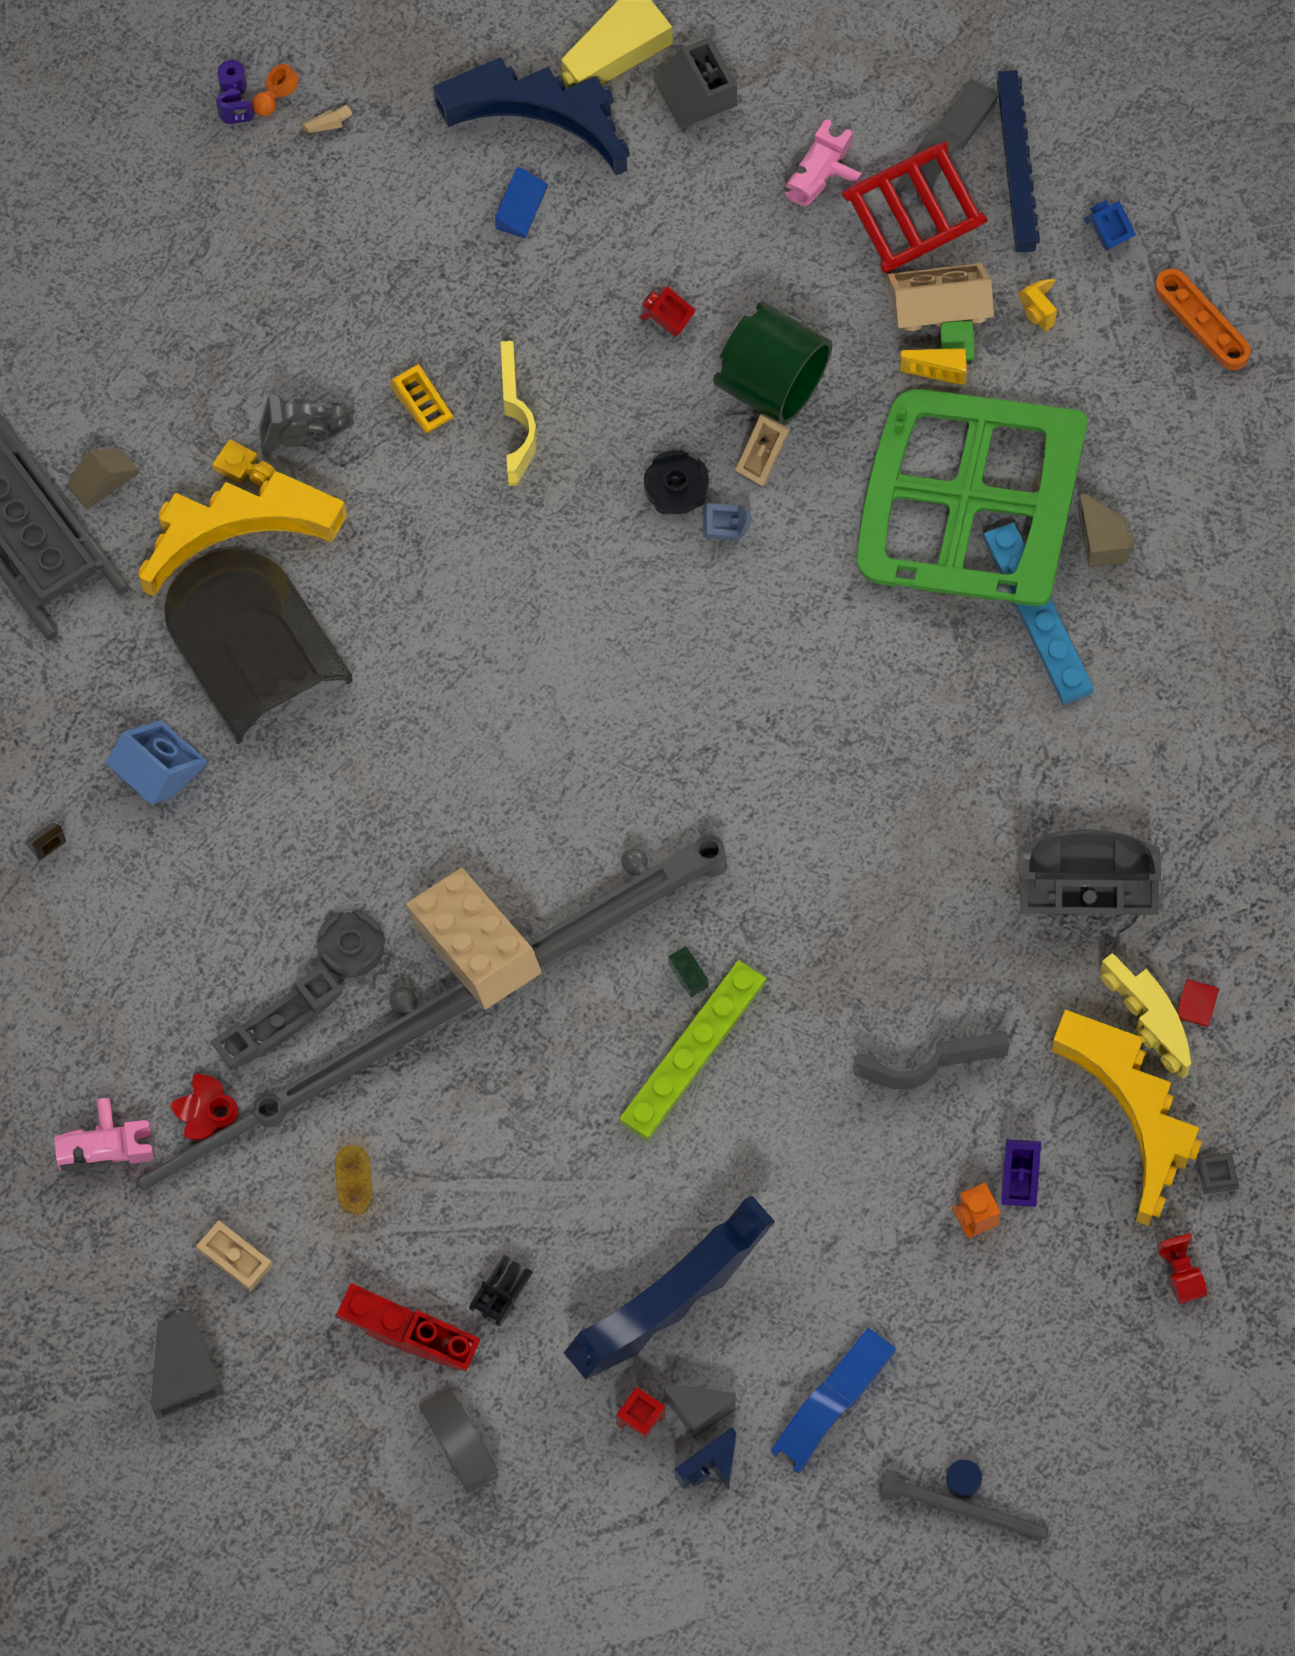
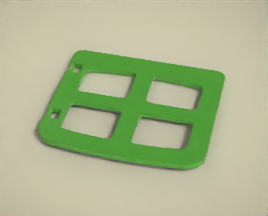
[857,389,1088,607]

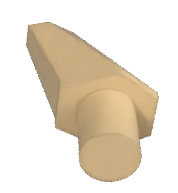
[301,105,352,133]

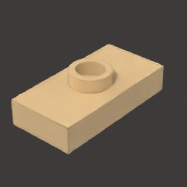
[196,1220,273,1292]

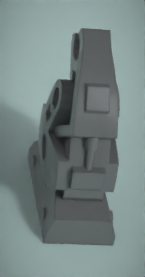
[259,394,354,454]

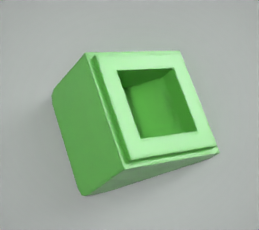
[940,321,974,361]

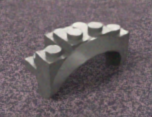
[1019,829,1161,915]

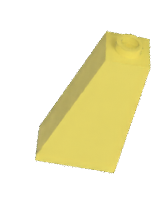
[560,0,673,89]

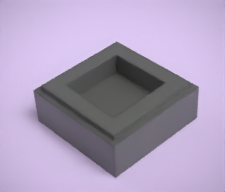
[1197,1153,1239,1194]

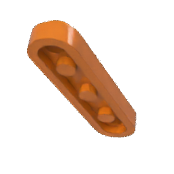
[1155,269,1251,370]

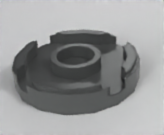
[317,911,385,978]

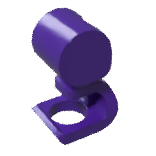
[216,60,254,124]

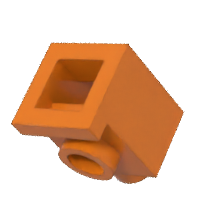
[952,1182,1001,1239]

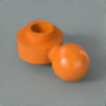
[252,64,299,117]

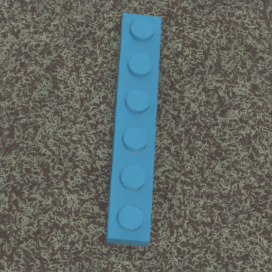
[983,522,1094,705]

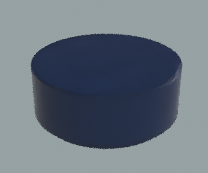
[946,1460,982,1498]

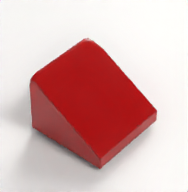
[1177,979,1219,1028]

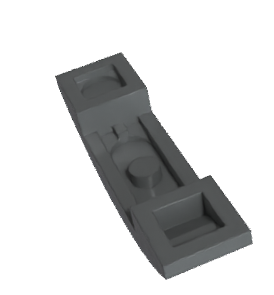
[210,965,343,1069]

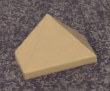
[735,414,790,486]

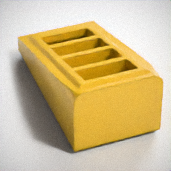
[900,349,967,385]
[389,364,454,434]

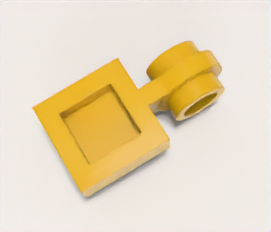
[212,439,276,488]

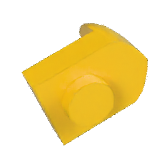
[1018,279,1057,332]

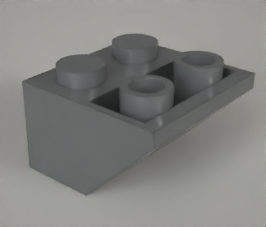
[654,37,737,129]

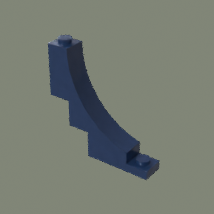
[564,1196,775,1379]

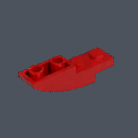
[335,1283,481,1372]

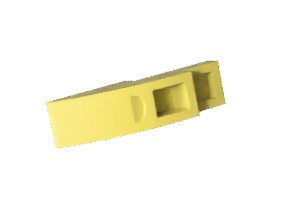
[1100,953,1191,1079]

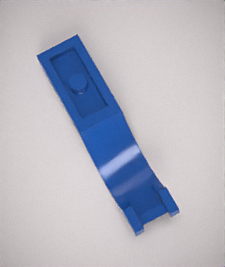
[771,1327,896,1474]

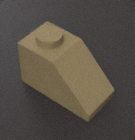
[1078,493,1134,567]

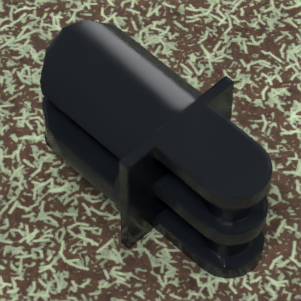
[469,1255,533,1327]

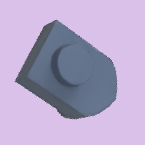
[703,503,752,541]

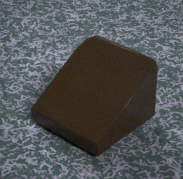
[26,823,66,860]

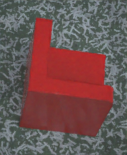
[616,1387,666,1439]

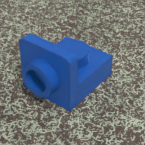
[1083,200,1136,251]

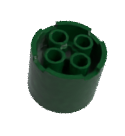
[713,301,832,425]

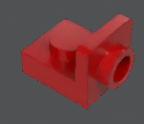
[639,286,696,337]

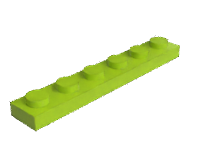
[619,960,767,1142]

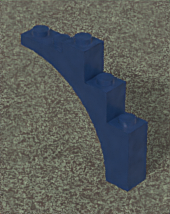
[433,57,630,175]

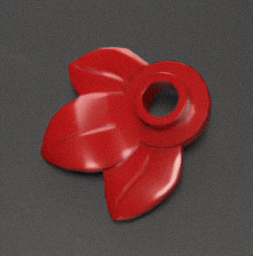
[170,1074,238,1140]

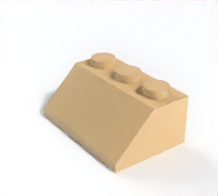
[887,263,994,331]

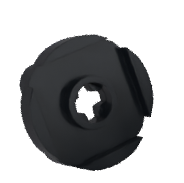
[644,450,709,514]

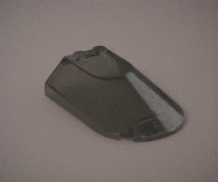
[164,550,353,745]

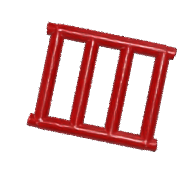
[842,141,988,274]

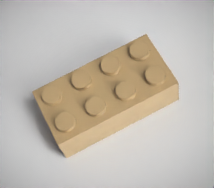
[406,867,542,1010]

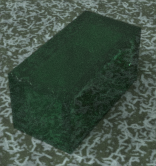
[668,946,709,998]

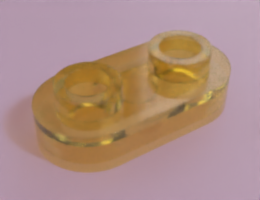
[335,1145,373,1215]

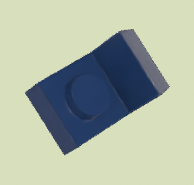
[675,1427,736,1490]

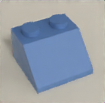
[106,720,208,805]

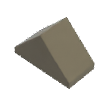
[67,448,139,509]

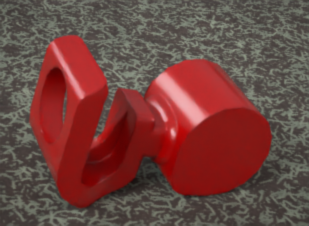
[1157,1233,1207,1304]

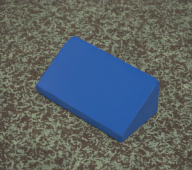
[495,167,548,238]

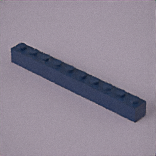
[997,70,1040,253]

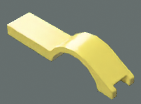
[500,341,537,486]

